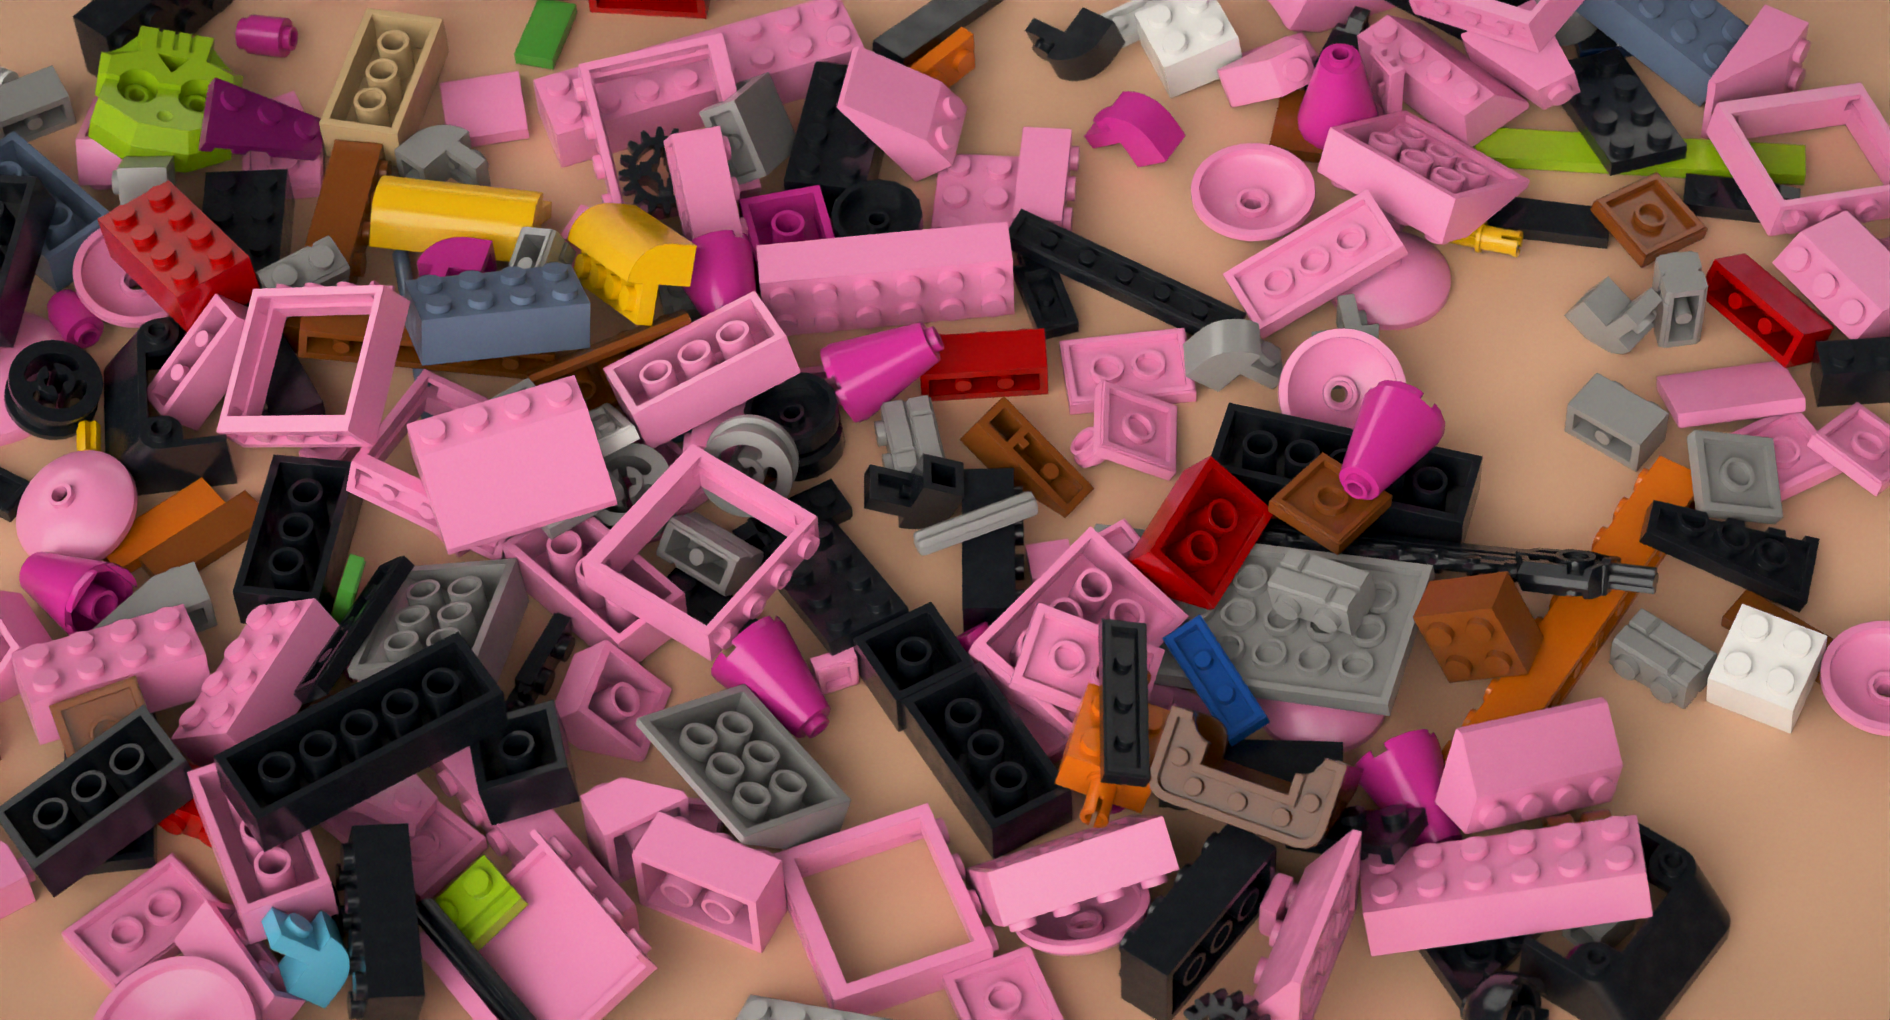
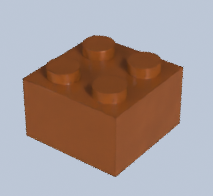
[1413,571,1544,683]

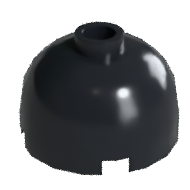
[1460,971,1549,1020]

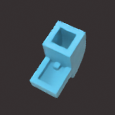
[261,907,350,1008]

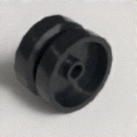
[831,179,923,238]
[744,372,845,482]

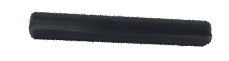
[416,898,537,1020]

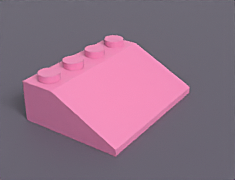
[1317,110,1530,245]
[406,375,617,555]
[968,526,1189,736]
[965,814,1179,932]
[1243,829,1362,1020]

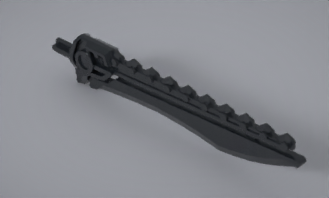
[1256,519,1659,599]

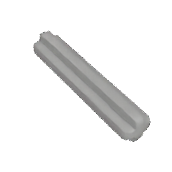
[913,491,1038,556]

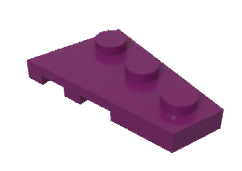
[198,77,323,161]

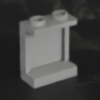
[699,72,796,185]

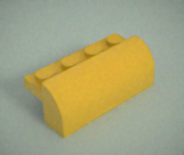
[369,175,552,262]
[567,203,697,326]

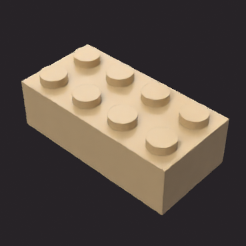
[319,8,449,166]

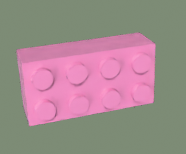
[603,290,801,449]
[502,516,687,663]
[171,598,339,767]
[10,604,210,745]
[187,763,339,945]

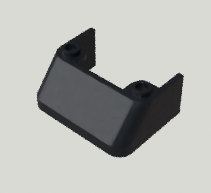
[104,317,237,496]
[1519,815,1731,1020]

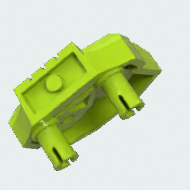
[88,26,243,173]

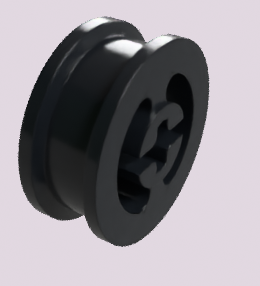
[4,340,103,440]

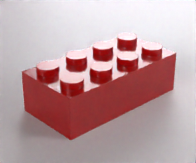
[97,180,260,332]

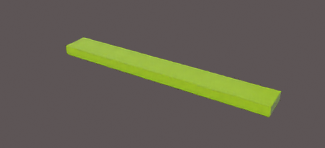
[1475,128,1806,185]

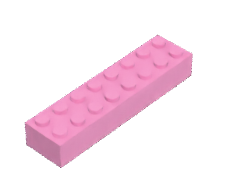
[533,0,864,168]

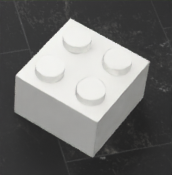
[1134,0,1242,98]
[1706,604,1827,734]

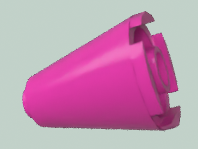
[1297,43,1379,150]
[681,230,757,317]
[820,322,944,423]
[1339,380,1445,500]
[19,551,137,635]
[711,616,831,739]
[1355,729,1462,847]

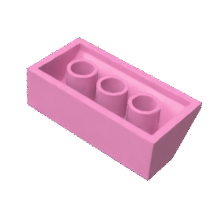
[1357,15,1529,147]
[1435,697,1623,835]

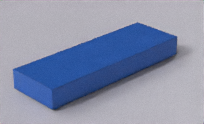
[1162,614,1270,746]

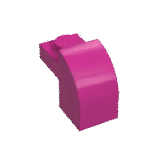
[1084,91,1186,167]
[417,237,497,277]

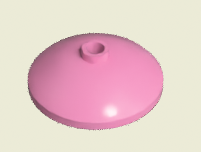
[1191,143,1315,241]
[73,228,171,328]
[1330,231,1451,330]
[1278,328,1406,429]
[16,450,138,561]
[1820,621,1890,736]
[1255,698,1386,753]
[1015,882,1151,956]

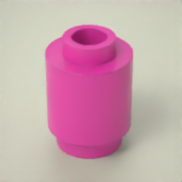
[235,14,298,58]
[47,289,104,349]

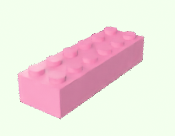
[756,222,1015,337]
[1359,815,1653,957]

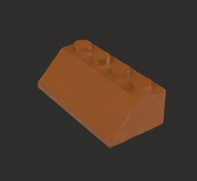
[525,309,692,412]

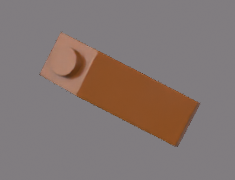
[959,396,1094,518]

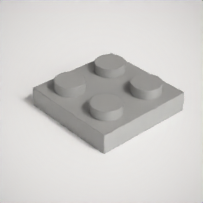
[1687,429,1783,524]

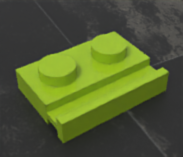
[434,855,529,951]

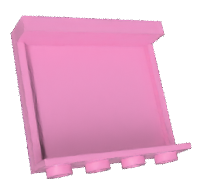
[419,829,658,1020]

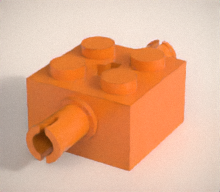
[1054,670,1170,828]

